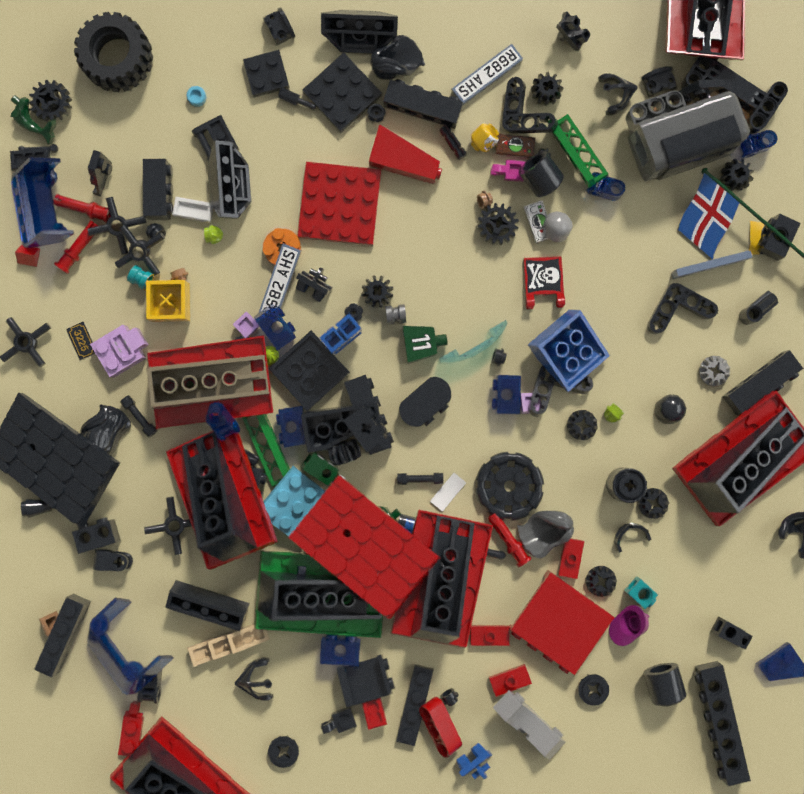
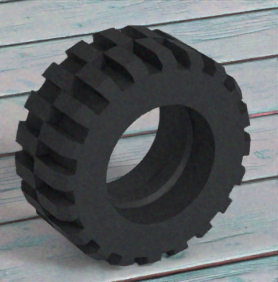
[74,12,153,92]

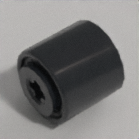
[518,151,564,197]
[606,467,647,503]
[643,663,687,706]

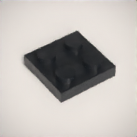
[243,50,290,98]

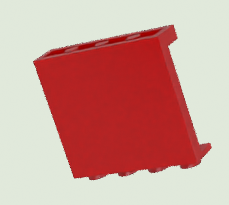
[509,570,615,675]

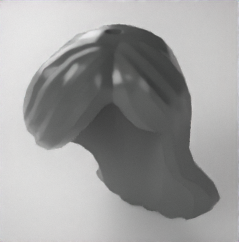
[517,511,574,559]

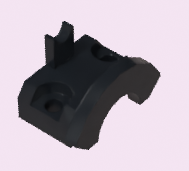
[263,7,296,45]
[641,66,677,98]

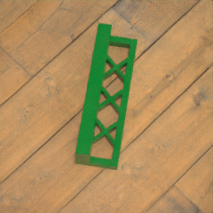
[547,114,609,188]
[242,414,290,486]

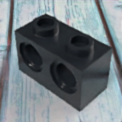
[72,517,121,554]

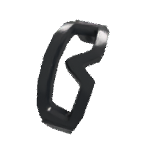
[614,523,652,553]

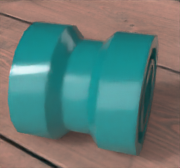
[127,265,154,291]

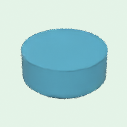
[186,86,207,107]

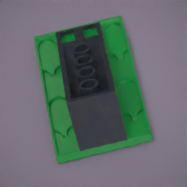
[254,550,383,638]

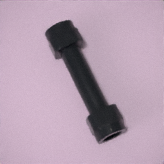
[120,395,157,438]
[397,473,444,485]

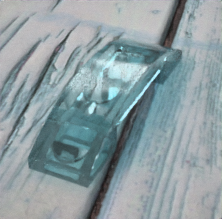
[439,320,508,364]

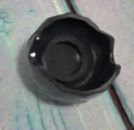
[655,394,687,424]

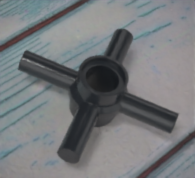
[87,197,147,255]
[115,225,165,276]
[0,317,51,368]
[144,496,192,555]

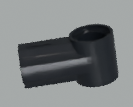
[739,290,779,325]

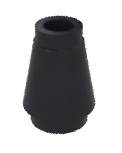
[21,499,52,518]

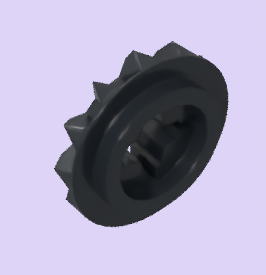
[567,410,598,440]
[638,488,669,519]
[586,566,617,597]
[578,674,609,706]
[268,735,299,768]

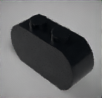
[399,377,451,427]

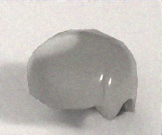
[543,211,573,242]

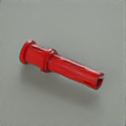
[53,194,111,223]
[54,220,98,274]
[487,513,532,568]

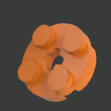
[263,228,301,265]

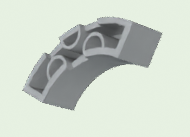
[493,691,566,759]

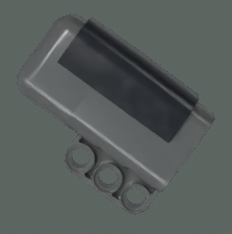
[625,91,750,181]

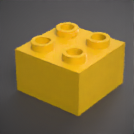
[146,280,190,322]

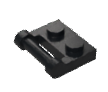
[192,115,239,162]

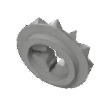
[699,356,731,386]

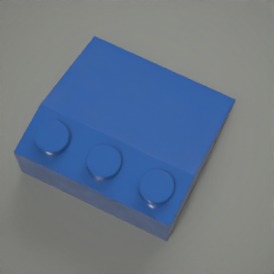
[528,309,610,392]

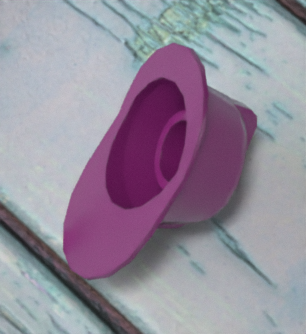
[609,605,650,646]

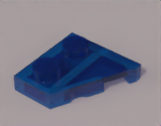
[756,642,804,681]

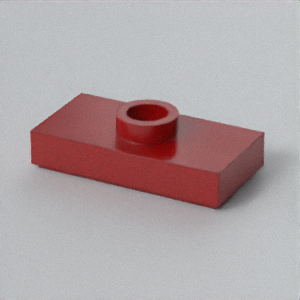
[558,538,585,579]
[470,625,510,646]
[489,664,532,697]
[362,698,388,730]

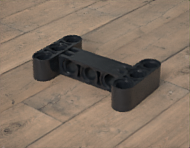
[681,56,788,135]

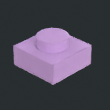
[233,311,260,338]
[519,393,542,414]

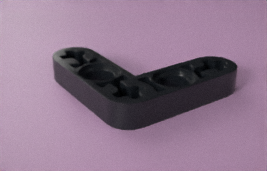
[502,77,558,134]
[647,283,718,334]
[528,365,593,417]

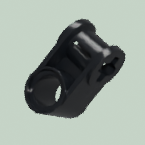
[93,549,133,572]
[137,664,162,704]

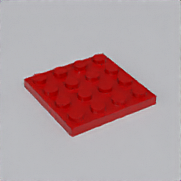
[298,162,381,246]

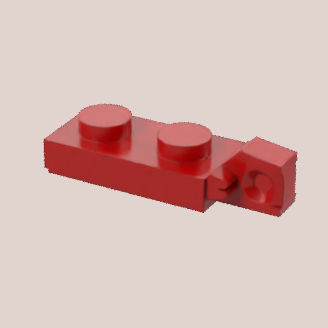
[118,701,144,756]

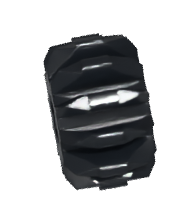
[531,71,564,106]
[720,158,754,192]
[362,275,394,308]
[328,439,361,466]

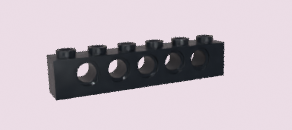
[694,661,751,786]

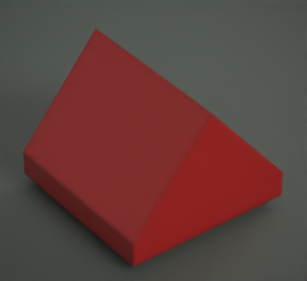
[15,245,40,267]

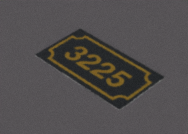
[66,321,95,360]

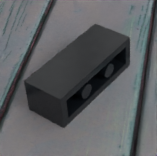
[143,158,173,220]

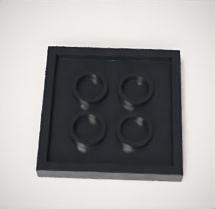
[302,52,382,133]
[269,330,350,411]

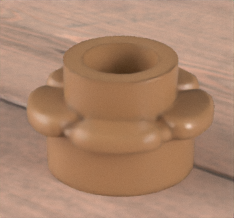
[477,190,493,209]
[170,268,189,280]

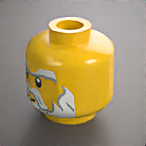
[471,123,499,152]

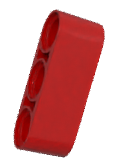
[419,697,462,758]

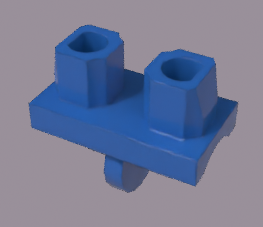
[456,743,492,780]

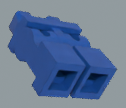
[319,314,362,355]

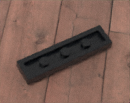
[396,664,434,746]

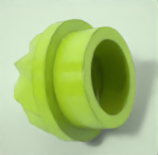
[204,225,223,244]
[266,346,279,365]
[604,403,624,423]

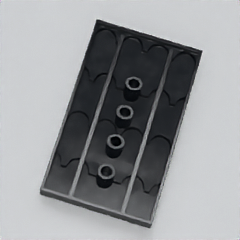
[0,392,120,527]

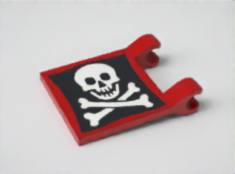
[523,256,565,309]

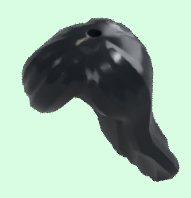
[370,35,425,80]
[80,404,131,455]

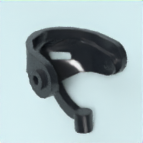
[598,73,638,115]
[778,512,804,559]
[235,657,274,701]

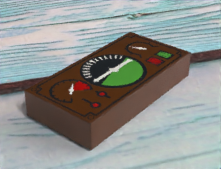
[496,134,536,158]

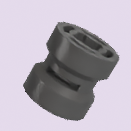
[385,304,407,325]

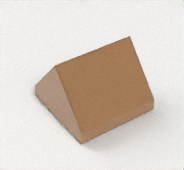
[39,611,58,637]

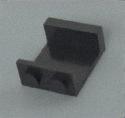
[336,655,395,707]

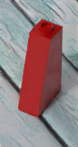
[369,125,442,184]

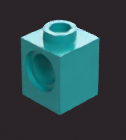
[624,576,658,609]

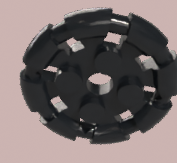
[475,452,544,521]

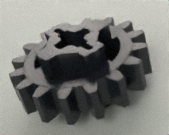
[29,80,72,122]
[477,203,519,245]

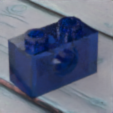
[254,303,296,351]
[492,375,521,415]
[276,406,306,448]
[320,634,361,666]

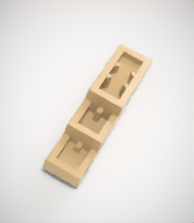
[187,624,270,667]

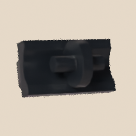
[556,11,591,51]
[296,267,333,302]

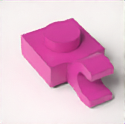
[491,160,525,182]

